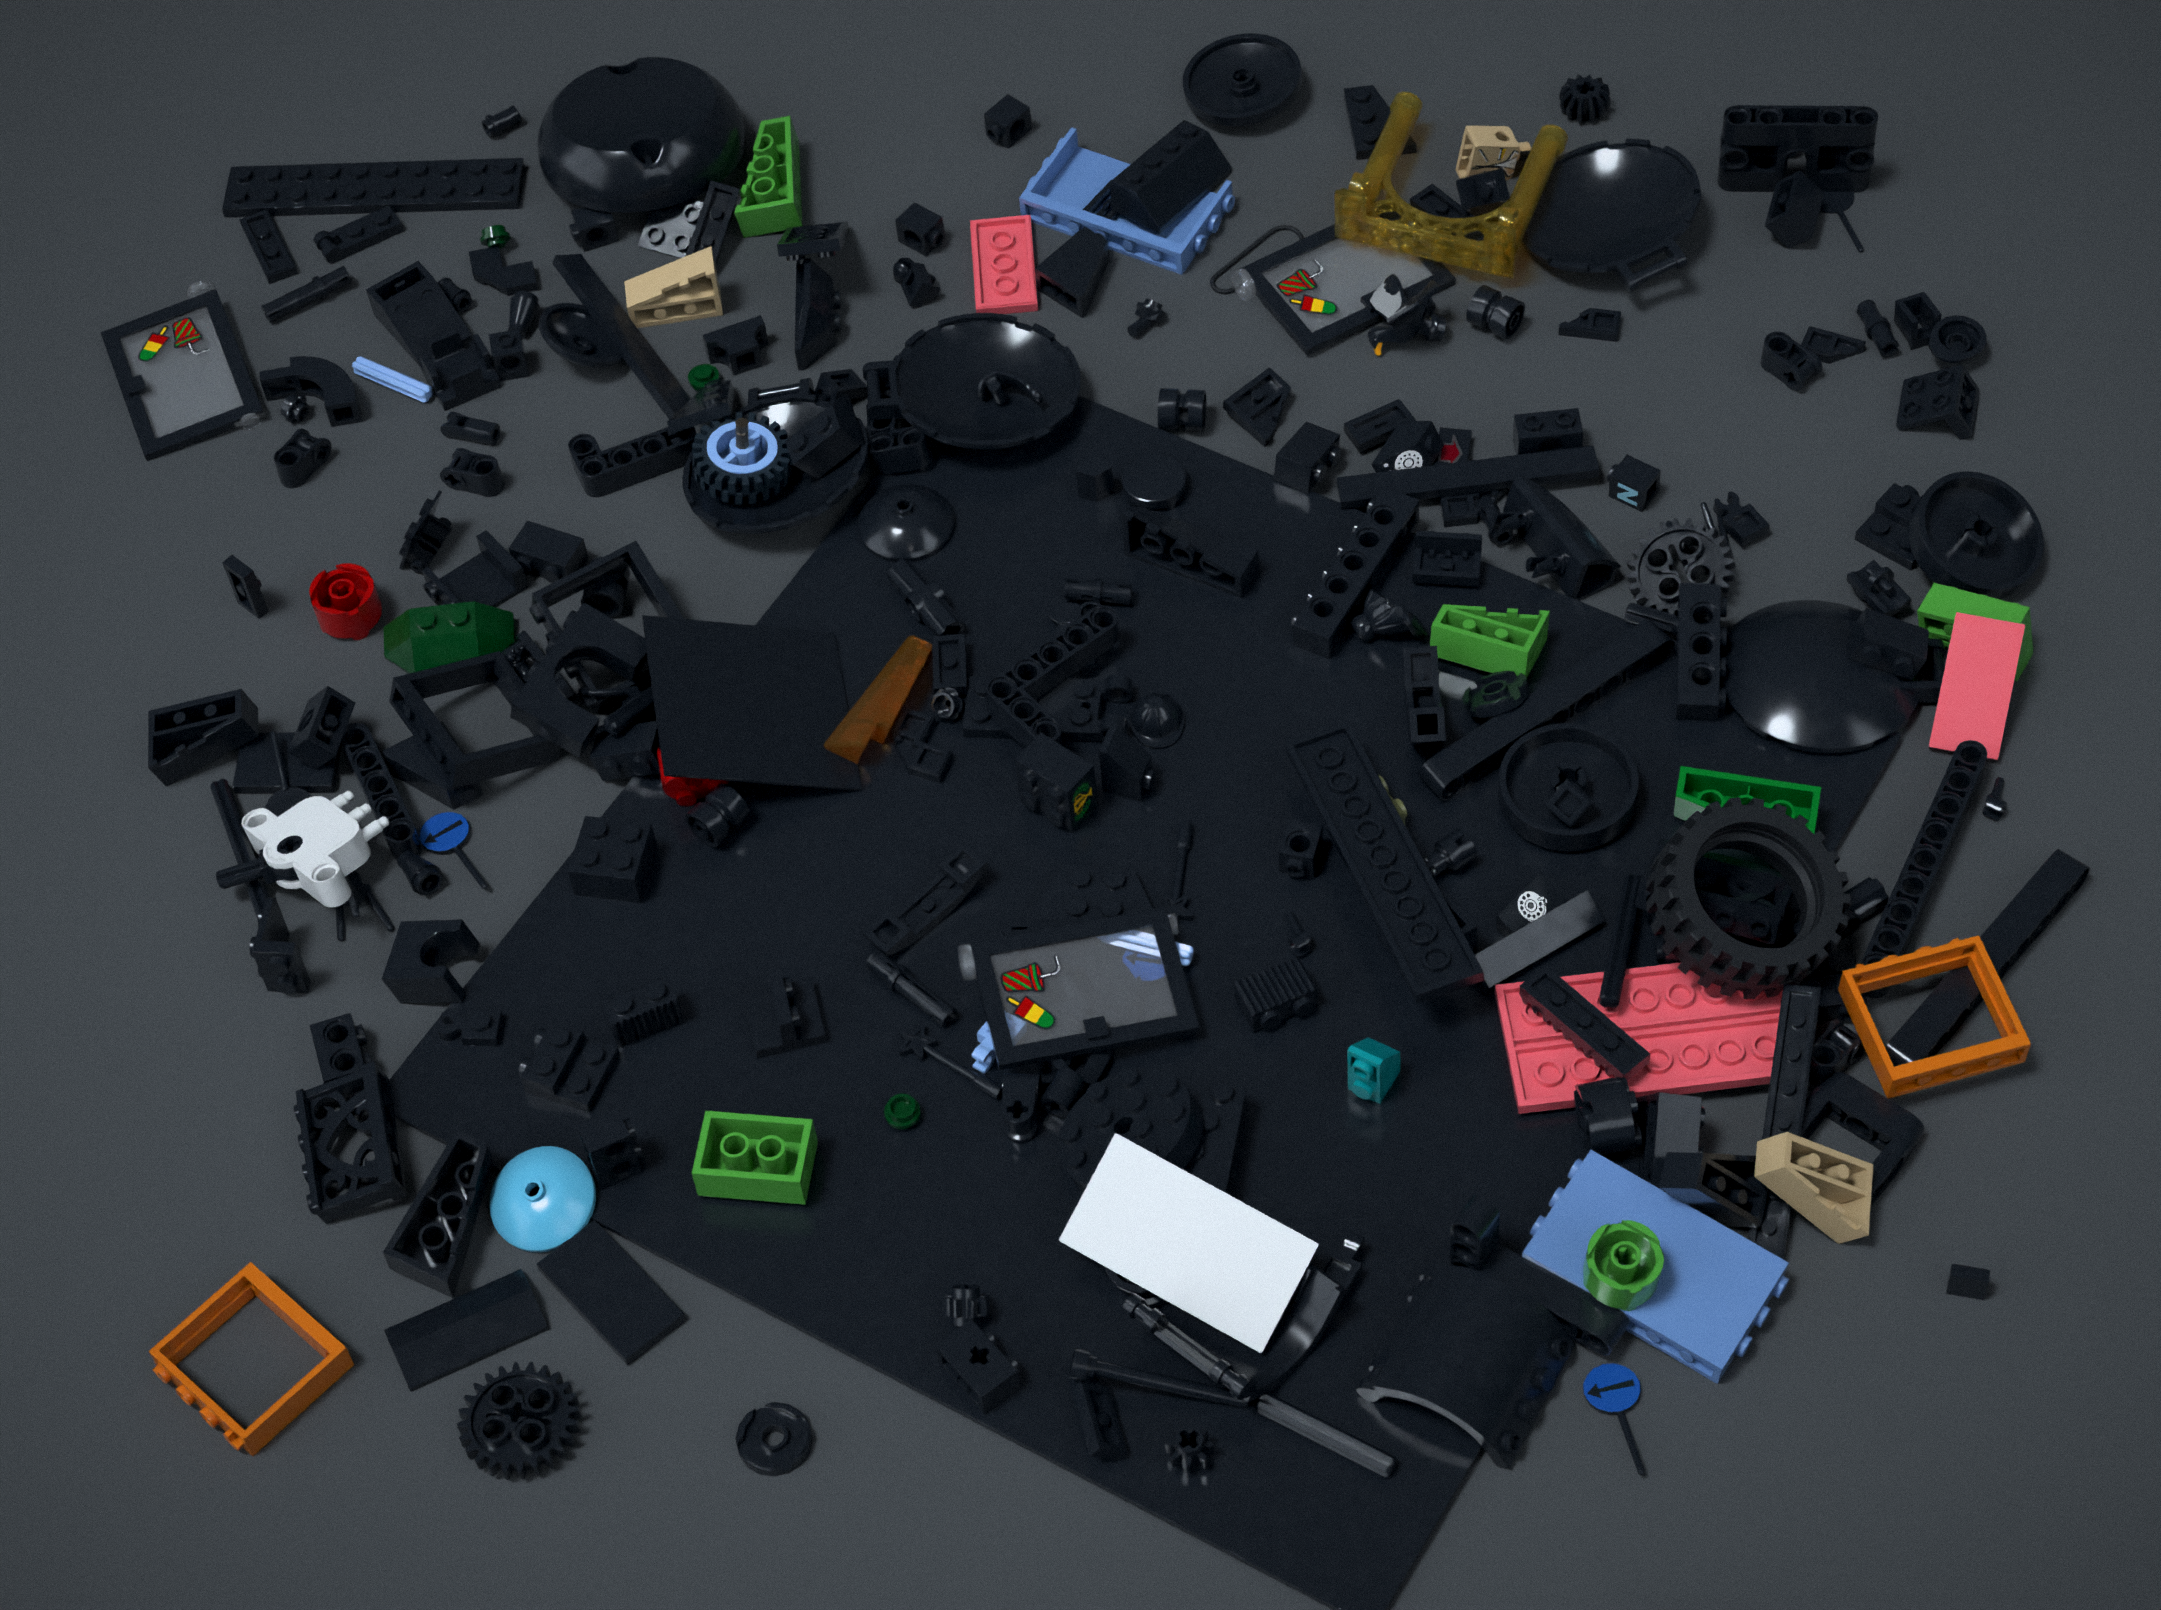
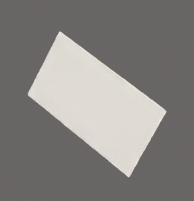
[1059,1134,1319,1353]

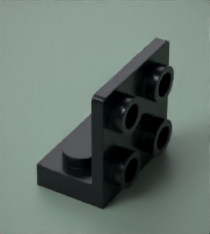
[1896,364,1979,440]

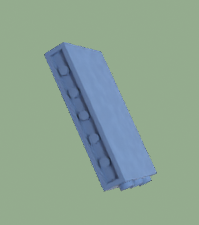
[1019,127,1235,275]
[1522,1150,1789,1384]

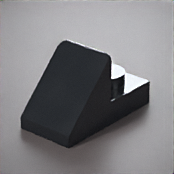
[1456,168,1510,210]

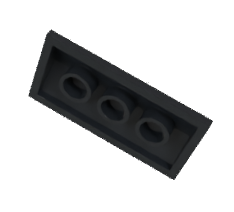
[384,1269,549,1392]

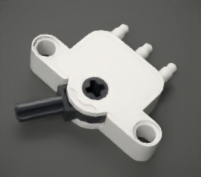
[216,790,389,907]

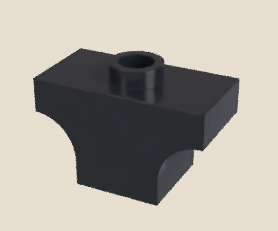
[702,315,769,376]

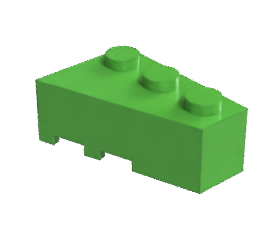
[1917,583,2033,682]

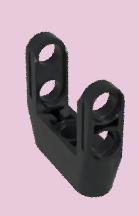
[1802,1072,1925,1206]

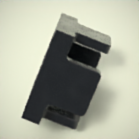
[419,329,502,411]

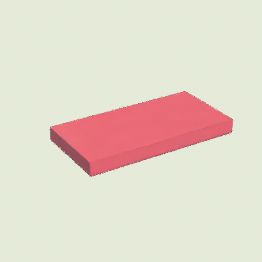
[970,215,1038,314]
[1929,612,2025,761]

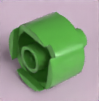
[1583,1220,1664,1311]

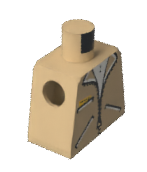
[1455,125,1531,180]

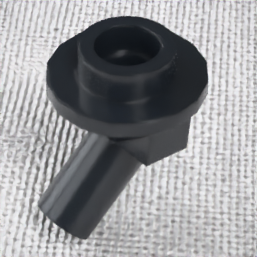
[1127,298,1166,337]

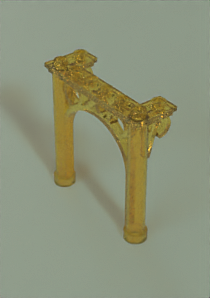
[1335,92,1568,279]

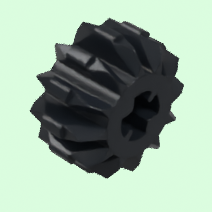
[1559,73,1611,124]

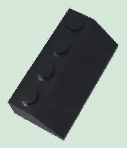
[1111,120,1232,234]

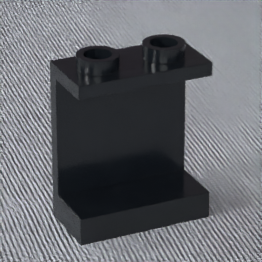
[422,530,528,607]

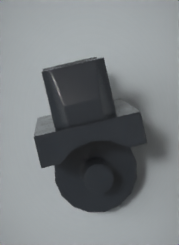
[1846,560,1912,618]

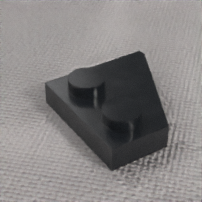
[1223,367,1291,447]

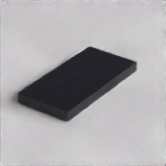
[536,1220,686,1365]

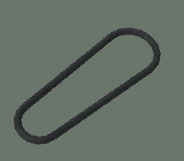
[1210,225,1304,294]

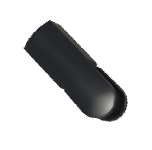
[440,411,500,446]

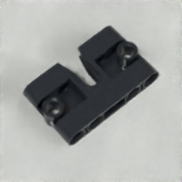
[1717,105,1878,193]

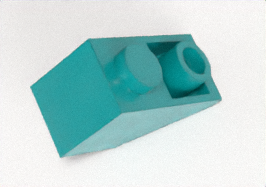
[1347,1037,1400,1104]

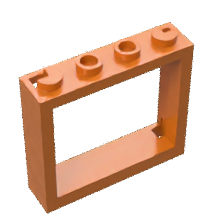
[1838,935,2031,1099]
[149,1262,354,1457]

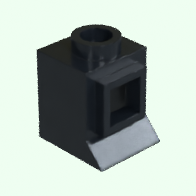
[1894,292,1942,350]

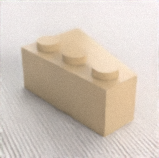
[624,246,723,328]

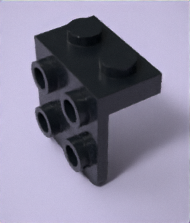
[249,897,311,994]

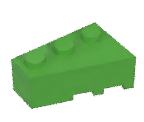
[1430,604,1550,679]

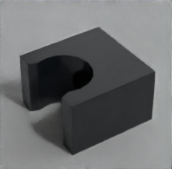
[382,919,480,1004]

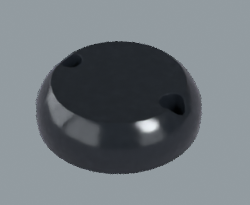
[537,57,746,213]

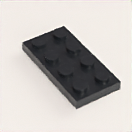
[777,221,849,261]

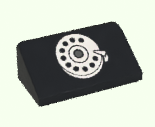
[1496,872,1568,937]

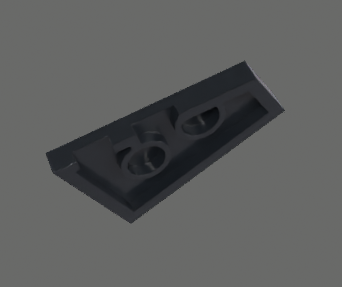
[1344,85,1416,160]

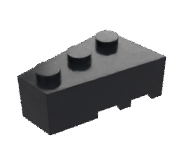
[148,689,259,786]
[1637,1092,1706,1200]
[1659,1152,1769,1228]

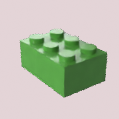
[692,1111,818,1205]

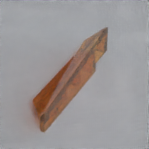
[824,635,932,764]

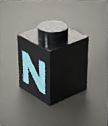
[1607,454,1661,512]

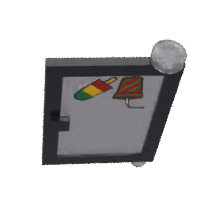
[1231,200,1456,355]
[101,281,265,461]
[958,907,1200,1070]

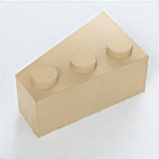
[1754,1132,1873,1244]

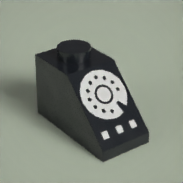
[1371,421,1444,473]

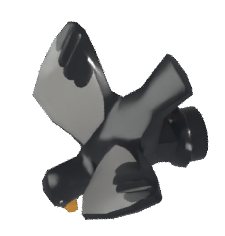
[1368,274,1446,356]

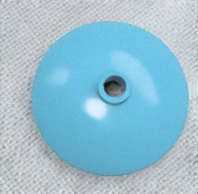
[489,1146,596,1253]

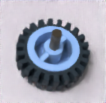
[692,412,792,504]

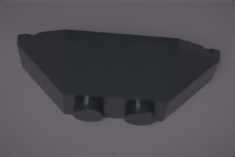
[794,258,841,371]

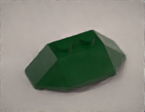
[383,601,515,674]

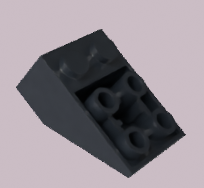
[366,260,472,366]

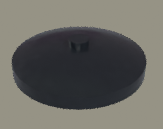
[1183,33,1302,126]

